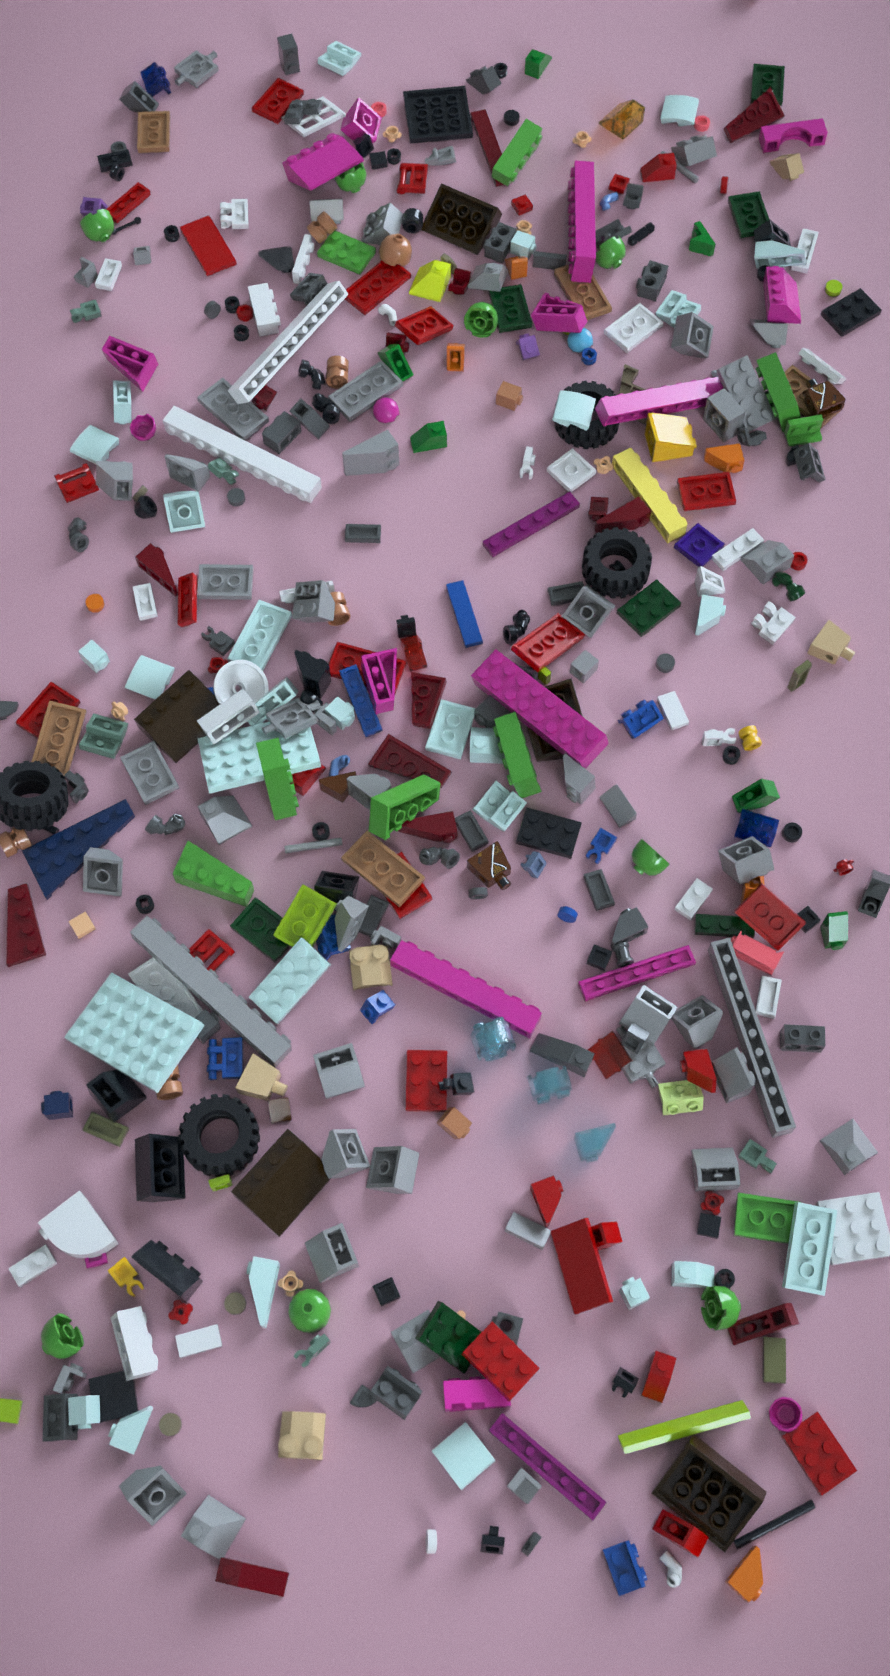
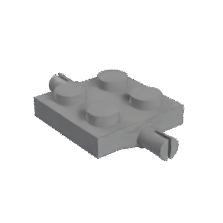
[174,50,219,88]
[262,698,321,739]
[610,1026,666,1088]

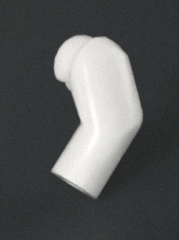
[378,304,397,326]
[660,1551,682,1588]

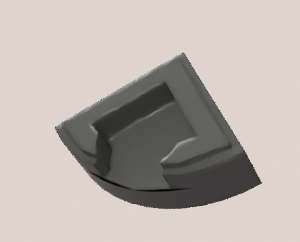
[0,701,19,720]
[350,1385,377,1408]
[521,1532,542,1557]

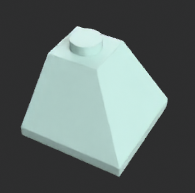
[163,491,205,533]
[470,727,505,764]

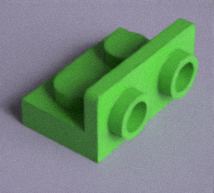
[784,414,823,447]

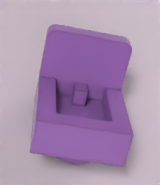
[516,333,540,360]

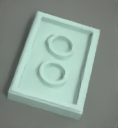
[425,699,476,760]

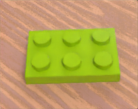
[273,884,337,947]

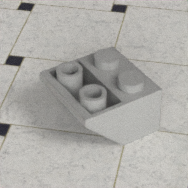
[671,134,717,166]
[361,203,403,245]
[96,460,133,501]
[292,580,335,623]
[619,985,678,1045]
[313,1043,365,1099]
[712,1047,756,1104]
[691,1148,741,1191]
[305,1223,359,1283]

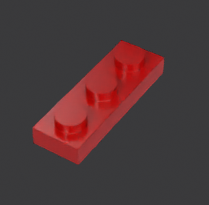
[106,182,151,223]
[178,572,197,627]

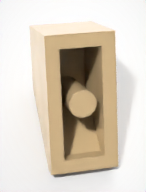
[770,153,804,181]

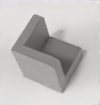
[74,257,98,288]
[570,650,599,684]
[507,1468,542,1504]

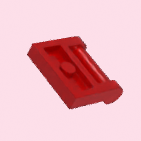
[396,163,428,195]
[54,463,99,503]
[189,929,235,971]

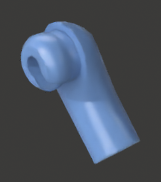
[600,192,619,211]
[328,755,350,777]

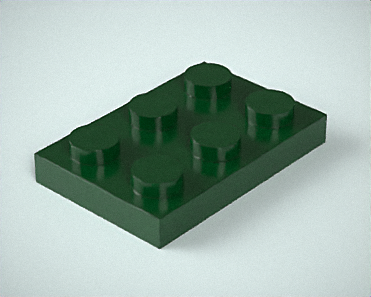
[750,64,785,106]
[728,191,769,238]
[489,284,532,333]
[617,579,681,637]
[230,897,290,963]
[415,1301,481,1374]

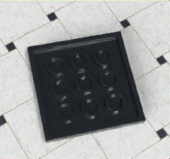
[403,86,473,144]

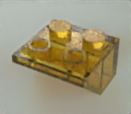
[599,99,645,140]

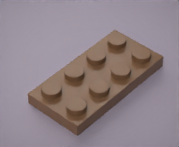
[554,264,612,320]
[785,365,845,428]
[31,701,86,780]
[341,831,425,907]

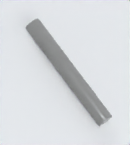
[660,151,699,183]
[285,838,343,853]

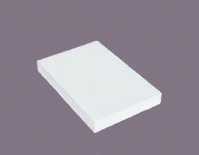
[604,303,663,353]

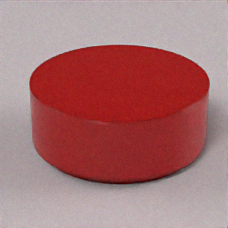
[720,176,729,194]
[236,304,254,322]
[791,552,808,570]

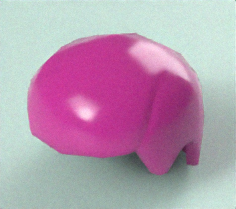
[373,397,400,423]
[130,413,157,441]
[769,1397,803,1432]

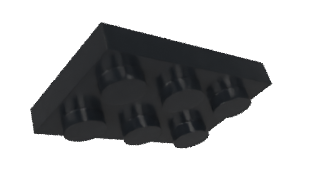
[821,288,882,337]
[516,807,582,859]

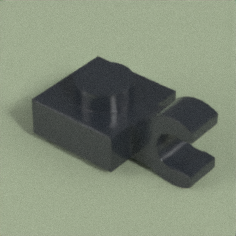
[438,1073,474,1095]

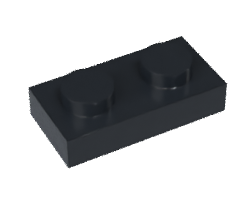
[97,149,133,172]

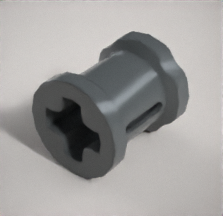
[612,942,634,967]

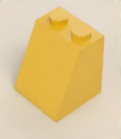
[644,413,696,462]

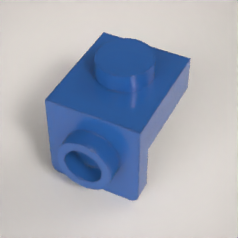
[360,990,396,1024]

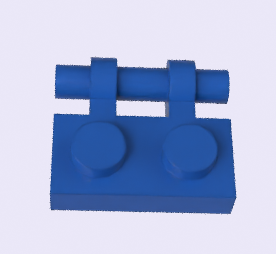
[207,1037,243,1080]

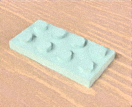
[228,600,292,671]
[249,938,331,1024]
[782,1202,837,1296]

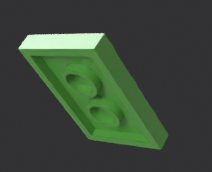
[317,231,376,275]
[733,1193,801,1244]

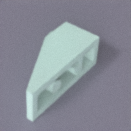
[754,240,806,269]
[113,380,132,424]
[247,677,298,726]
[247,1256,280,1328]

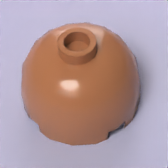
[379,234,412,267]

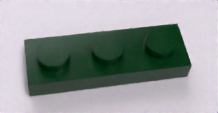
[695,914,755,938]

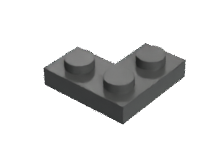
[284,99,323,124]

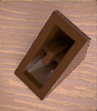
[319,771,357,803]

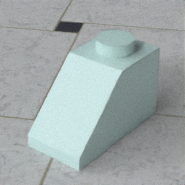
[695,595,726,635]
[672,1261,715,1288]
[108,1406,154,1455]

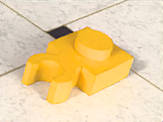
[107,1257,144,1297]

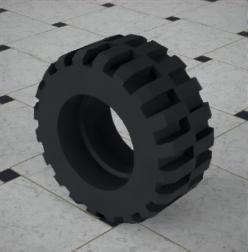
[554,381,619,449]
[582,527,652,599]
[0,761,69,831]
[178,1094,260,1177]

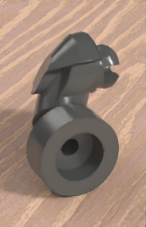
[68,517,89,552]
[145,814,185,835]
[419,847,460,869]

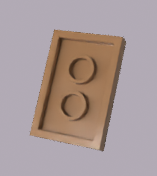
[137,111,170,153]

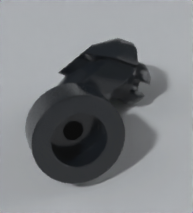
[298,359,326,390]
[312,393,340,424]
[503,610,530,644]

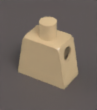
[807,620,856,664]
[235,1054,288,1101]

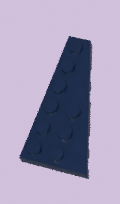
[22,799,135,900]

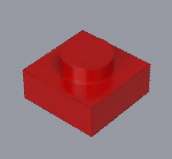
[609,174,630,195]
[511,194,533,215]

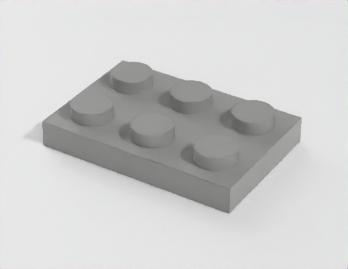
[197,564,254,600]
[120,741,179,805]

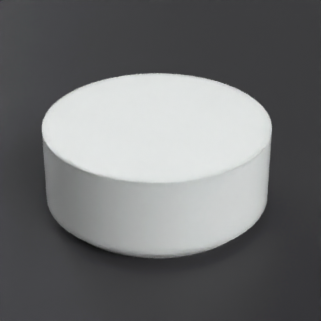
[426,1529,437,1554]

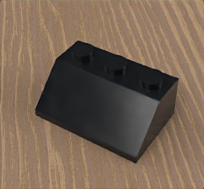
[135,1134,186,1202]
[131,1240,203,1302]

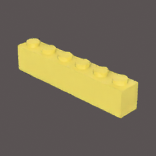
[612,448,687,544]

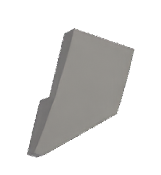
[425,146,456,166]

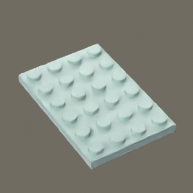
[197,722,321,794]
[64,972,205,1093]

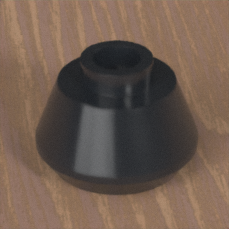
[134,495,157,519]
[300,689,323,712]

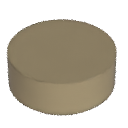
[132,485,148,502]
[224,1292,246,1315]
[159,1413,182,1436]

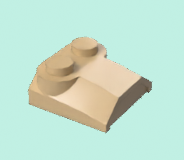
[349,945,393,991]
[278,1411,326,1460]

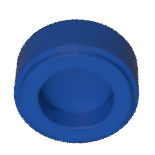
[557,906,578,923]

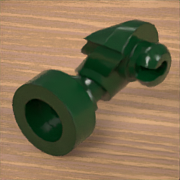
[772,572,805,602]

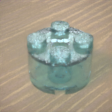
[470,1017,516,1061]
[527,1066,573,1105]

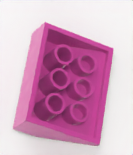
[282,133,364,191]

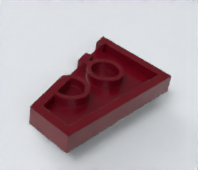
[411,672,447,729]

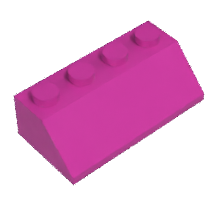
[763,266,801,324]

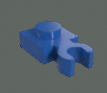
[586,828,617,864]

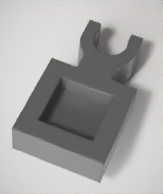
[201,626,235,656]

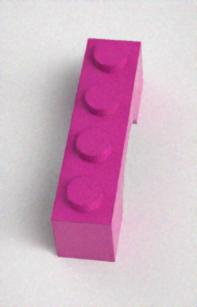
[758,118,828,153]

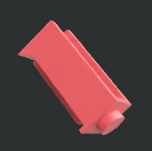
[731,931,784,976]

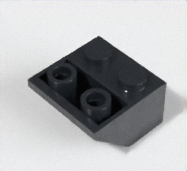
[294,650,331,699]
[86,1070,147,1123]

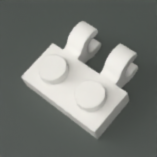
[220,199,249,229]
[751,601,796,645]

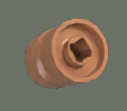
[307,211,338,244]
[326,356,349,389]
[328,592,351,626]
[0,827,32,858]
[156,1065,183,1100]

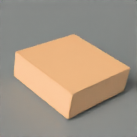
[68,911,96,939]

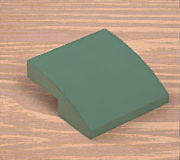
[79,713,128,759]

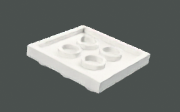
[817,1192,890,1266]

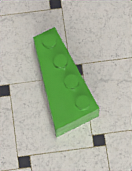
[491,119,543,187]
[755,352,801,432]
[493,712,542,798]
[256,738,299,820]
[369,775,441,840]
[173,841,254,907]

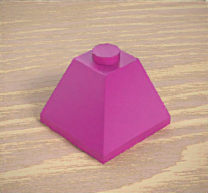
[340,98,382,143]

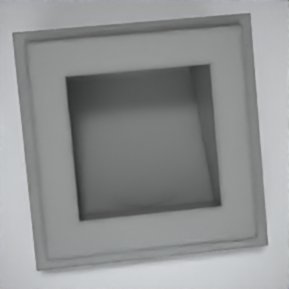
[133,246,151,265]

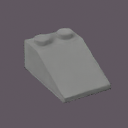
[342,430,399,476]

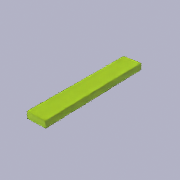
[618,1400,751,1454]

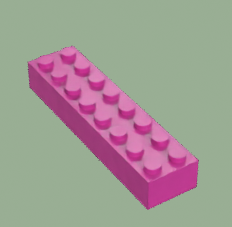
[567,160,596,283]
[471,649,609,769]

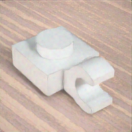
[520,446,536,479]
[702,728,736,746]

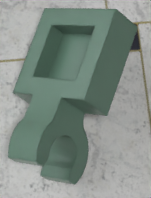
[70,300,102,323]
[208,457,239,485]
[738,1139,777,1173]
[294,1334,331,1368]

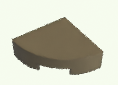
[441,253,457,275]

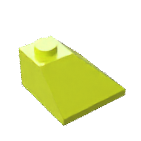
[409,260,451,302]

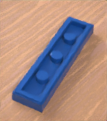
[446,580,483,648]
[339,664,383,738]

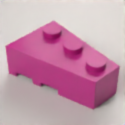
[531,292,587,333]
[101,335,158,392]
[361,648,397,714]
[443,1376,511,1412]

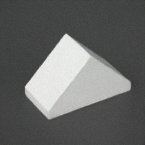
[694,566,726,597]

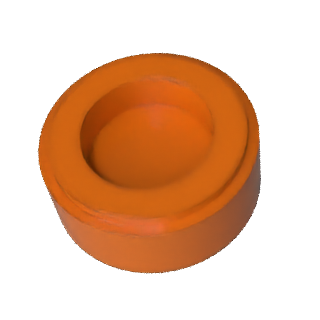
[85,594,105,613]

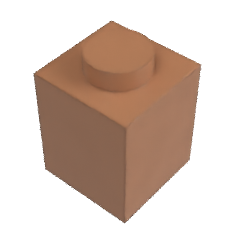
[496,381,523,411]
[436,1107,472,1139]

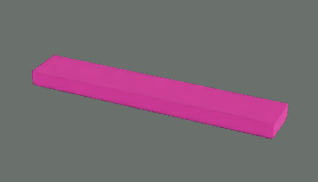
[578,945,696,1001]

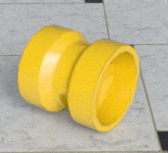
[738,725,762,751]

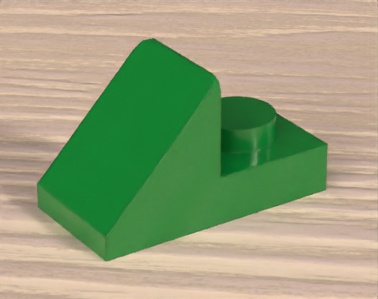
[689,221,716,257]

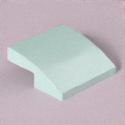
[317,41,361,76]
[660,95,699,127]
[656,290,701,328]
[552,390,596,430]
[70,425,119,464]
[125,655,175,700]
[472,781,527,831]
[432,1422,495,1490]

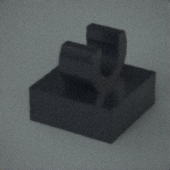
[353,134,374,158]
[396,615,417,638]
[612,1367,639,1398]
[481,1526,505,1555]

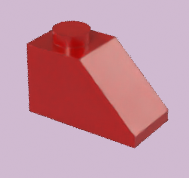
[640,153,677,182]
[290,764,326,796]
[680,1049,717,1093]
[530,1175,564,1227]
[591,1221,623,1250]
[641,1351,677,1403]
[652,1509,709,1558]

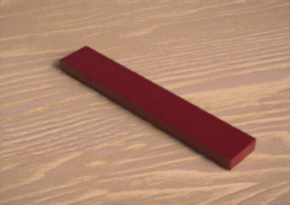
[470,109,511,187]

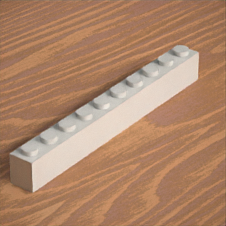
[228,281,348,404]
[163,406,322,503]

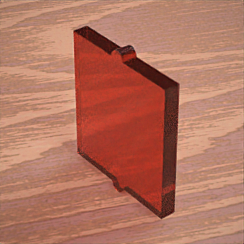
[587,1031,632,1079]

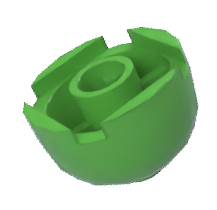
[334,162,366,193]
[80,209,114,242]
[595,236,626,269]
[464,302,498,338]
[631,839,670,876]
[701,1286,741,1331]
[288,1289,331,1333]
[41,1313,84,1359]

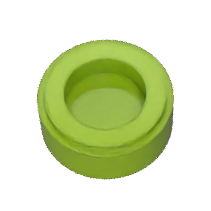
[825,280,843,297]

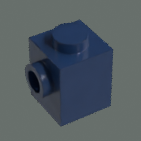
[41,1091,73,1120]

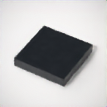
[89,1371,139,1424]

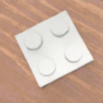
[547,448,596,493]

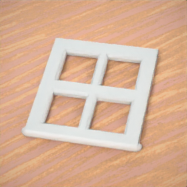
[282,96,346,137]

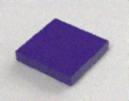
[674,523,724,567]

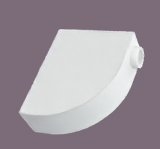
[38,1190,119,1259]

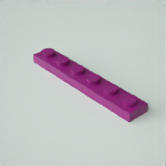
[483,491,580,558]
[489,1413,607,1521]

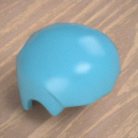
[567,328,593,353]

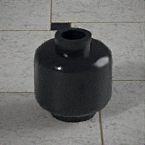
[402,208,423,234]

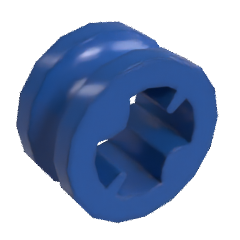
[581,348,597,365]

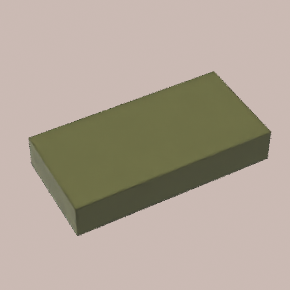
[787,660,812,692]
[82,1112,129,1147]
[763,1337,786,1384]

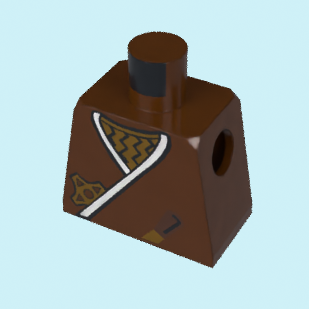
[804,379,846,418]
[467,841,511,890]

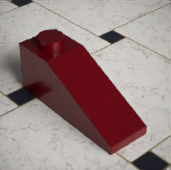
[594,496,651,533]
[135,543,178,597]
[398,811,458,843]
[728,1303,799,1346]
[215,1557,289,1597]

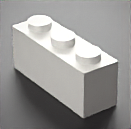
[248,283,281,337]
[197,689,260,744]
[110,1306,158,1381]

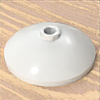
[213,660,269,705]

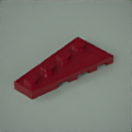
[723,87,785,143]
[368,734,452,788]
[6,883,46,967]

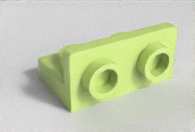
[658,1080,704,1115]

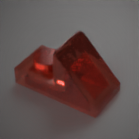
[400,635,427,672]

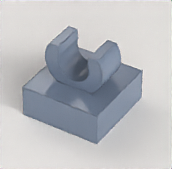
[521,851,547,879]

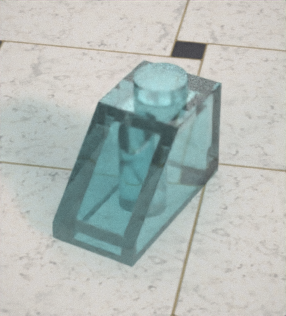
[574,1123,616,1163]

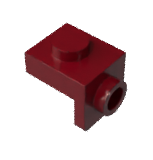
[448,268,471,295]
[386,332,409,356]
[252,385,277,411]
[588,497,609,522]

